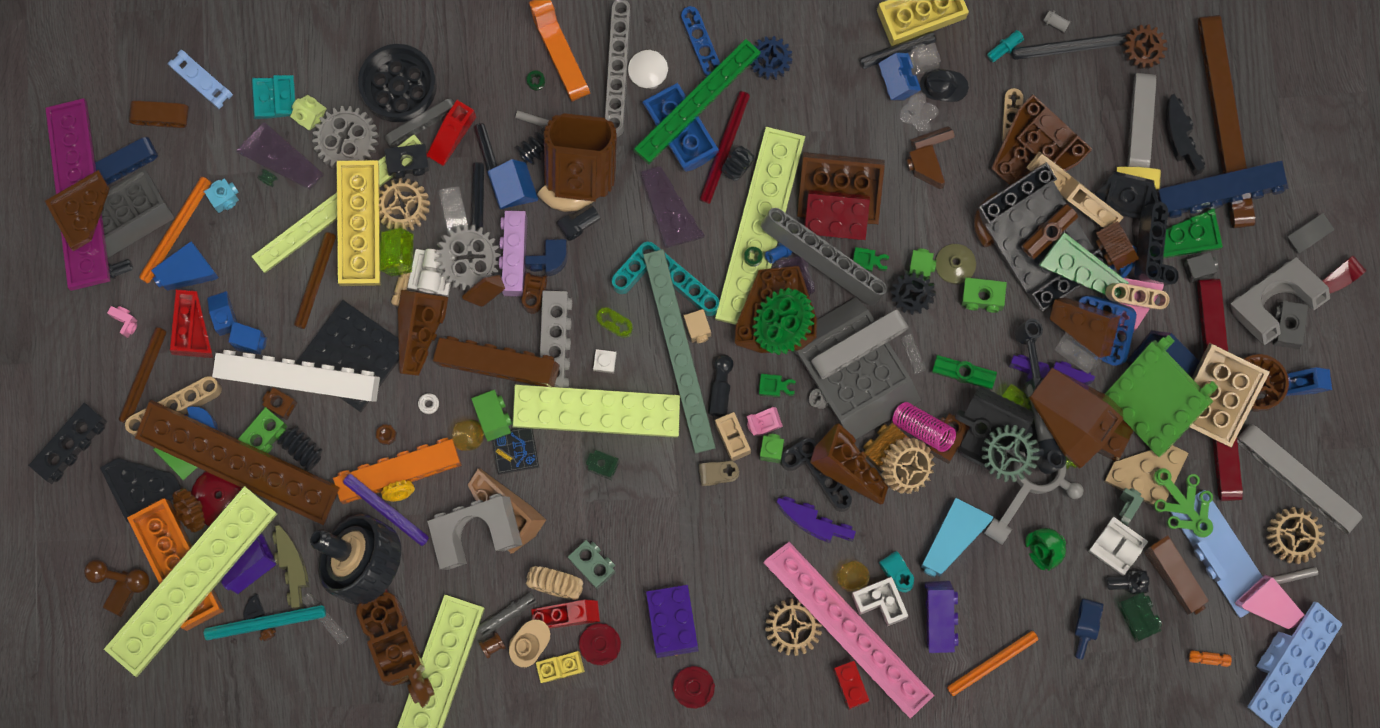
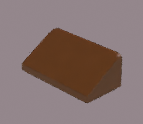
[462,275,505,307]
[103,571,135,617]

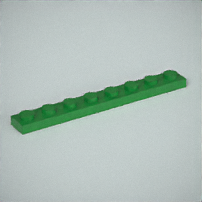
[634,39,761,165]

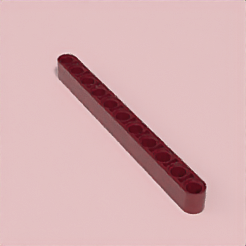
[1197,279,1243,501]

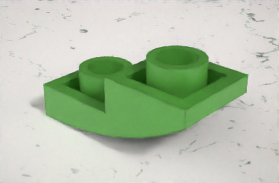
[153,448,197,480]

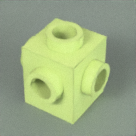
[290,95,327,130]

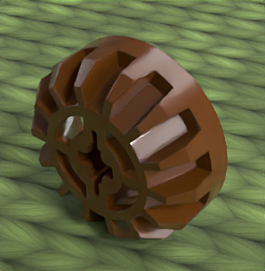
[1244,354,1289,412]

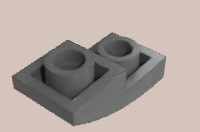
[1288,213,1335,253]

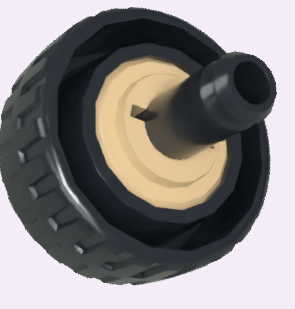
[310,514,401,605]

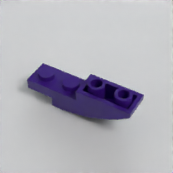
[1009,355,1095,385]
[777,497,856,543]

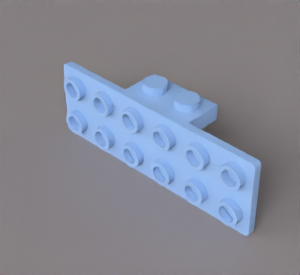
[1170,490,1263,618]
[1248,602,1342,728]

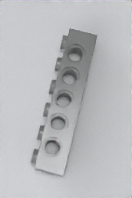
[540,291,572,388]

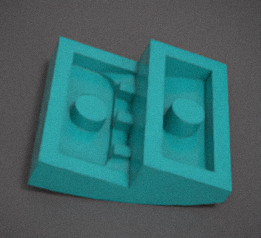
[252,75,295,119]

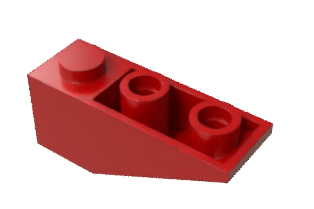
[427,100,476,167]
[531,600,600,629]

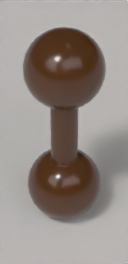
[84,560,150,593]

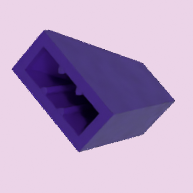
[221,534,277,594]

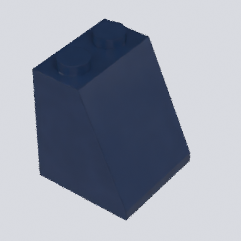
[1126,330,1200,378]

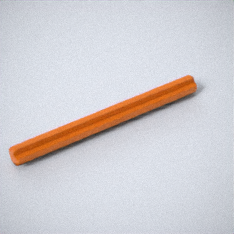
[139,177,211,283]

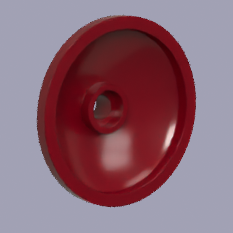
[191,471,243,526]

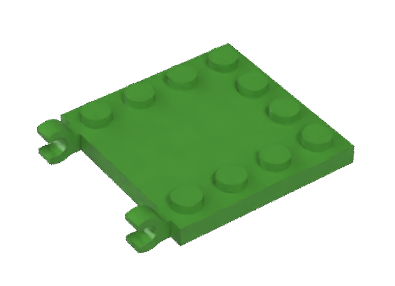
[1105,335,1218,457]

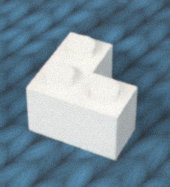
[852,577,908,627]

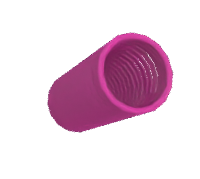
[893,402,956,452]

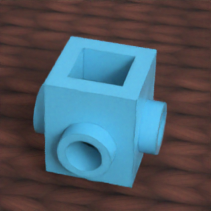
[204,179,239,213]

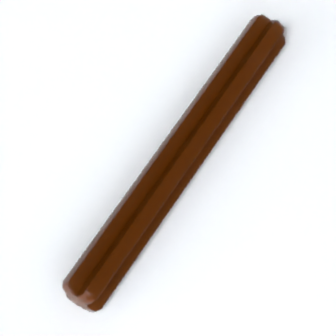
[294,232,336,329]
[119,327,166,423]

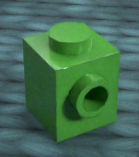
[909,249,936,278]
[760,434,784,464]

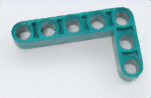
[612,242,719,316]

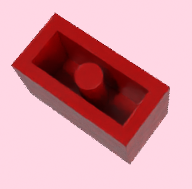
[834,661,869,710]

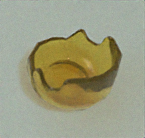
[453,419,484,451]
[837,561,870,593]

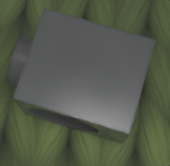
[1183,252,1218,283]

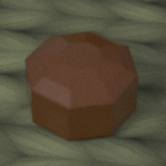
[376,424,397,445]

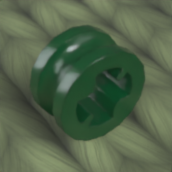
[527,70,545,91]
[744,247,763,267]

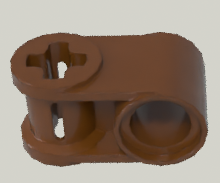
[522,272,548,314]

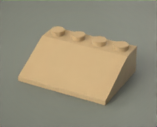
[1190,343,1270,447]

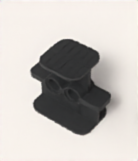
[955,387,1034,470]

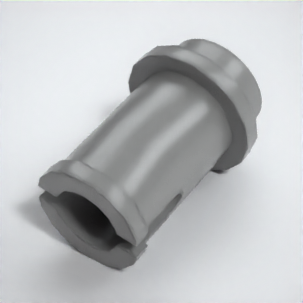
[1044,10,1071,33]

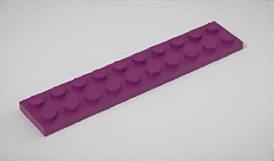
[45,98,110,291]

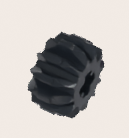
[722,146,754,181]

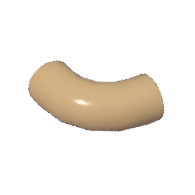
[537,185,594,212]

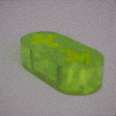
[597,308,633,338]

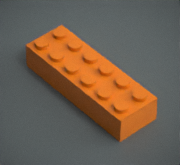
[127,498,224,631]

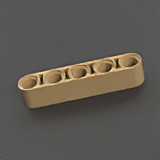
[125,377,222,436]

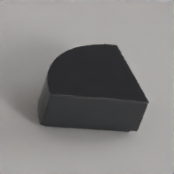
[243,594,265,621]

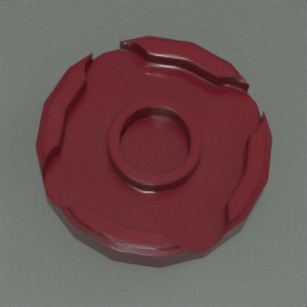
[579,623,621,666]
[673,666,715,709]

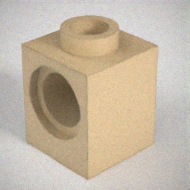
[684,309,711,343]

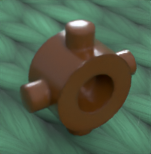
[259,628,276,641]

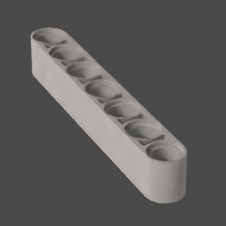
[605,0,631,137]
[1237,424,1363,534]

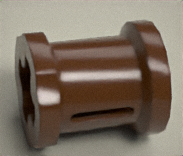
[479,632,506,659]

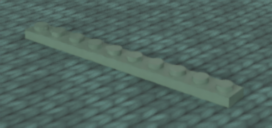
[643,249,716,454]

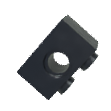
[384,144,429,179]

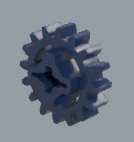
[750,36,793,80]

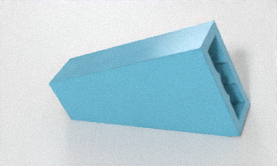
[921,498,993,577]

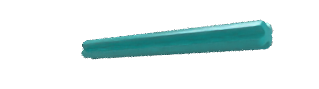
[204,605,326,640]

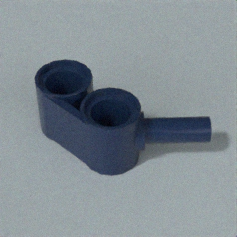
[1075,598,1104,660]

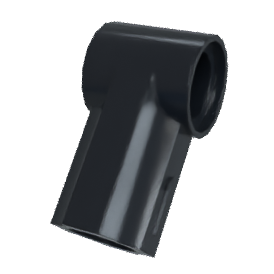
[557,204,601,241]

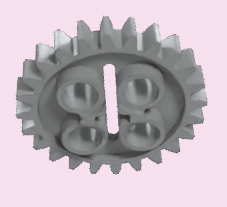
[312,106,379,169]
[434,224,501,291]

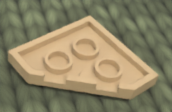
[1104,445,1189,509]

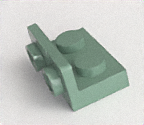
[1119,488,1144,526]

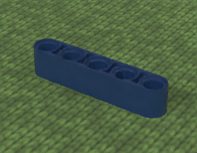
[95,137,158,185]

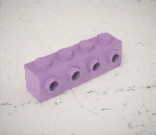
[499,211,527,296]

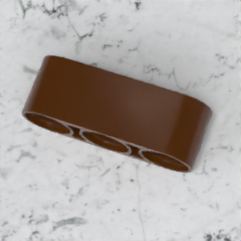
[129,101,189,128]

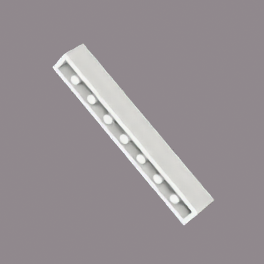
[212,350,380,402]

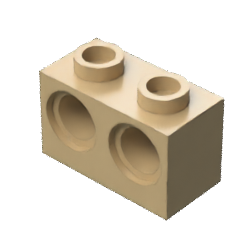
[715,412,751,462]

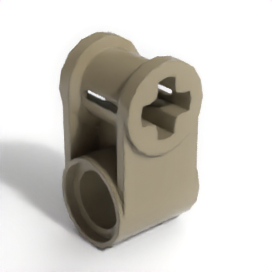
[699,461,739,486]

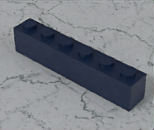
[1159,161,1289,218]

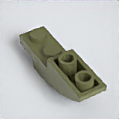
[273,525,310,610]

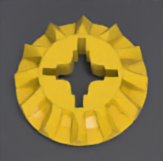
[381,480,415,502]

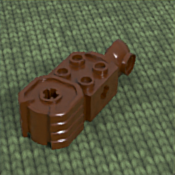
[356,592,435,709]

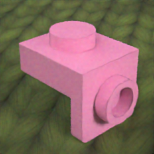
[107,306,138,338]
[747,407,783,436]

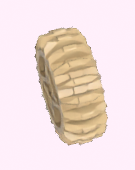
[379,178,430,233]
[879,437,935,494]
[1266,507,1325,564]
[526,566,583,600]
[765,599,822,656]

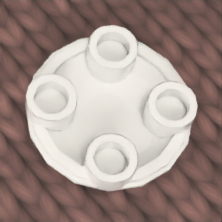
[628,50,668,89]

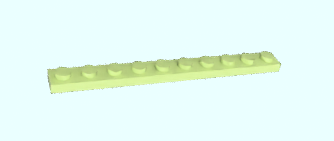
[252,135,421,273]

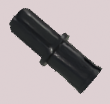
[108,259,133,279]

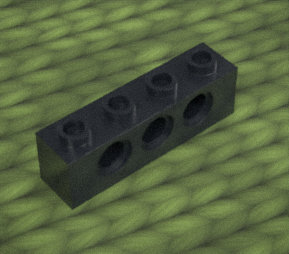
[28,403,107,484]

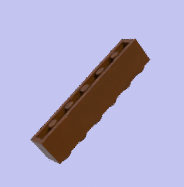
[433,336,560,387]

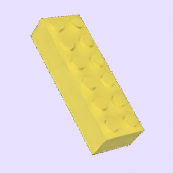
[337,161,381,286]

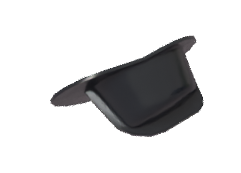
[920,69,969,102]

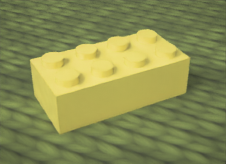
[877,0,969,46]

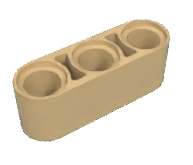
[1106,283,1169,309]

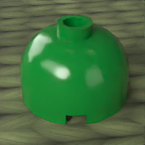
[1026,528,1066,571]

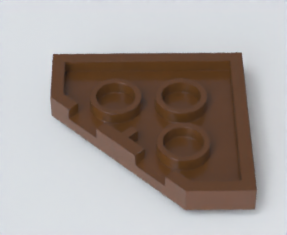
[45,170,110,251]

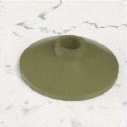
[935,244,976,284]

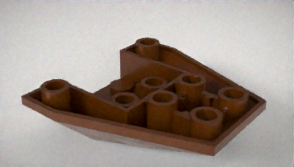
[991,94,1092,185]
[735,266,817,353]
[1029,368,1124,469]

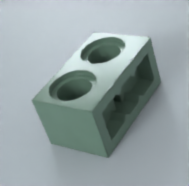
[568,540,615,590]

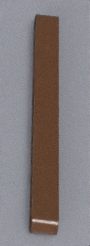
[1198,15,1255,228]

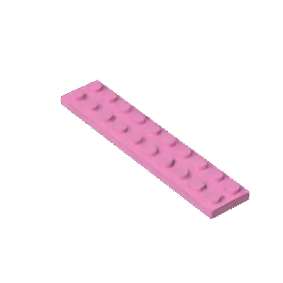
[764,542,935,718]

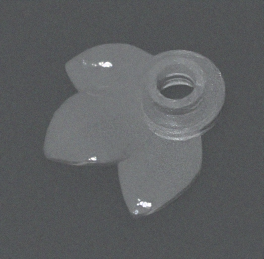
[900,93,939,132]

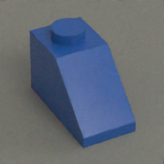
[207,291,237,336]
[229,322,267,355]
[1286,367,1332,396]

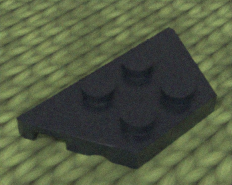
[1093,171,1159,219]

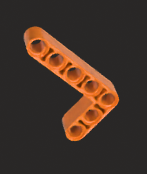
[529,0,590,102]

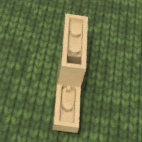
[1027,152,1123,228]

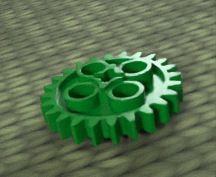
[753,288,815,355]

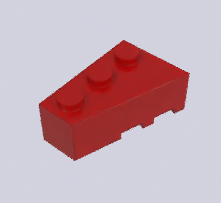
[170,290,213,358]

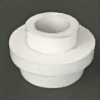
[418,393,439,414]

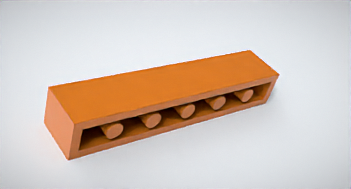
[333,438,462,505]

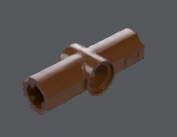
[1021,204,1078,259]

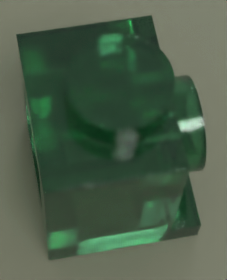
[586,450,620,481]

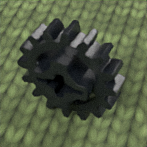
[891,269,936,315]

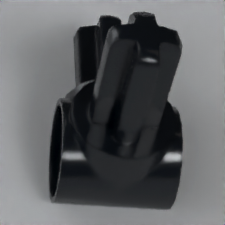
[1107,571,1150,594]

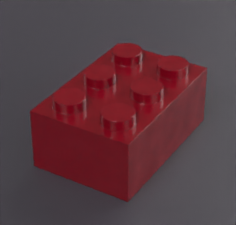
[805,190,870,240]

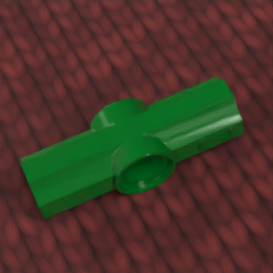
[932,355,997,390]

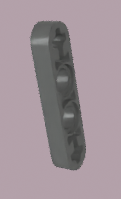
[385,98,455,147]

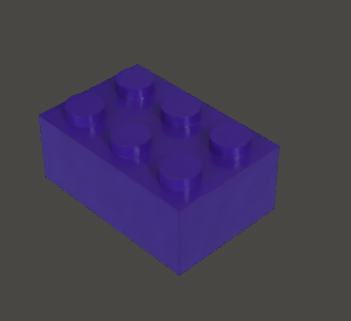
[646,585,699,658]

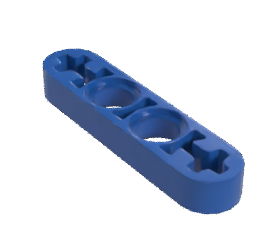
[681,6,720,77]

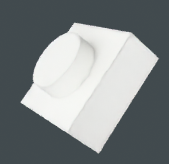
[593,349,617,374]

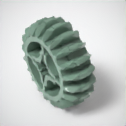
[982,425,1040,482]

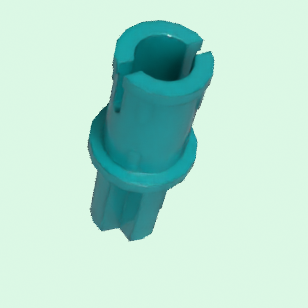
[987,30,1024,62]

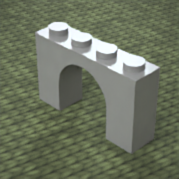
[1231,257,1330,345]
[427,494,522,570]

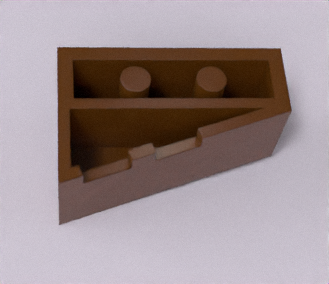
[1050,297,1120,358]

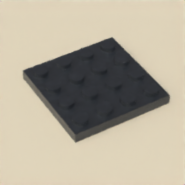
[295,300,399,413]

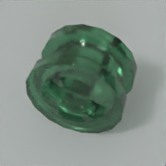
[257,169,278,187]

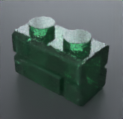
[1118,592,1162,643]

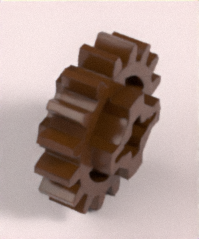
[1123,24,1168,69]
[172,488,205,533]

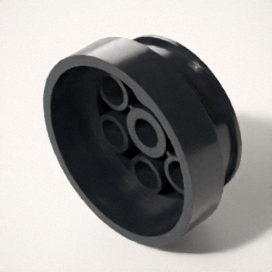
[358,44,437,122]

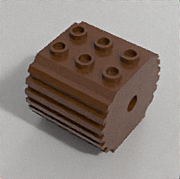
[544,113,617,202]

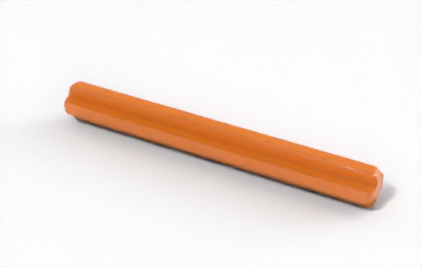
[947,631,1038,696]

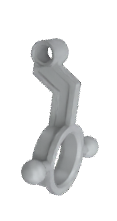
[984,437,1084,545]

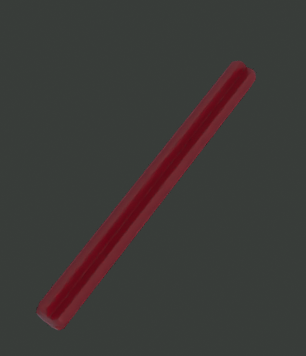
[700,91,750,204]

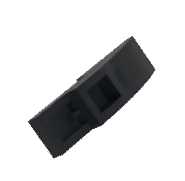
[1166,93,1205,176]

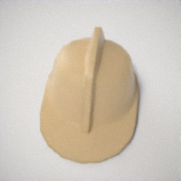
[509,620,550,667]

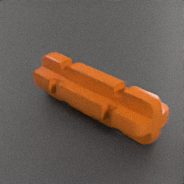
[1189,651,1232,667]

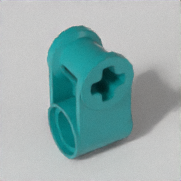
[879,551,914,593]

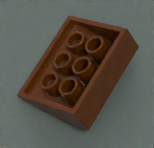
[797,152,885,224]

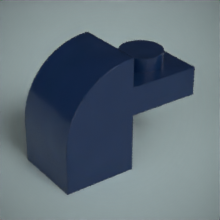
[525,239,568,277]

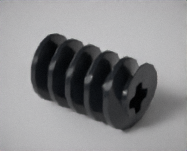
[515,127,545,165]
[277,427,323,471]

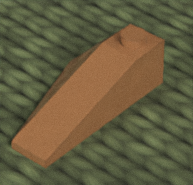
[468,469,546,553]

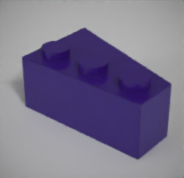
[925,581,958,653]

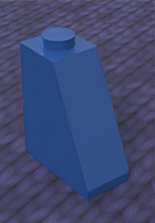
[151,241,219,291]

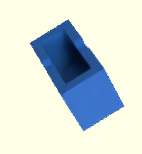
[879,53,921,100]

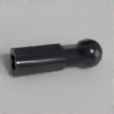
[708,354,734,417]

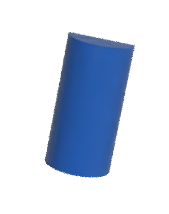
[643,83,719,172]

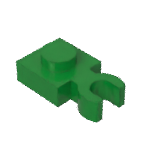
[853,247,889,272]
[759,374,796,397]

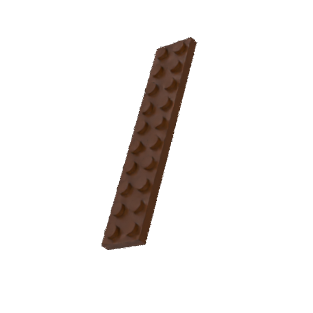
[135,400,340,525]

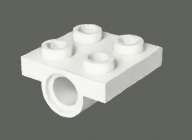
[407,249,457,297]
[1089,517,1148,576]

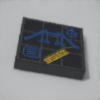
[493,428,540,475]

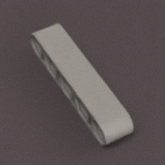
[1127,73,1156,168]
[811,310,909,379]

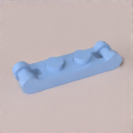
[167,49,233,109]

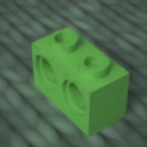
[239,407,288,453]

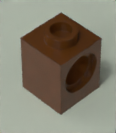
[262,388,297,420]

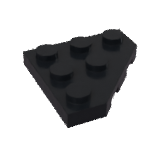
[100,458,182,523]

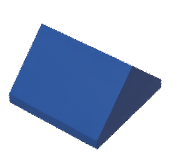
[488,159,538,209]

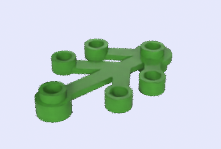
[1153,468,1213,538]

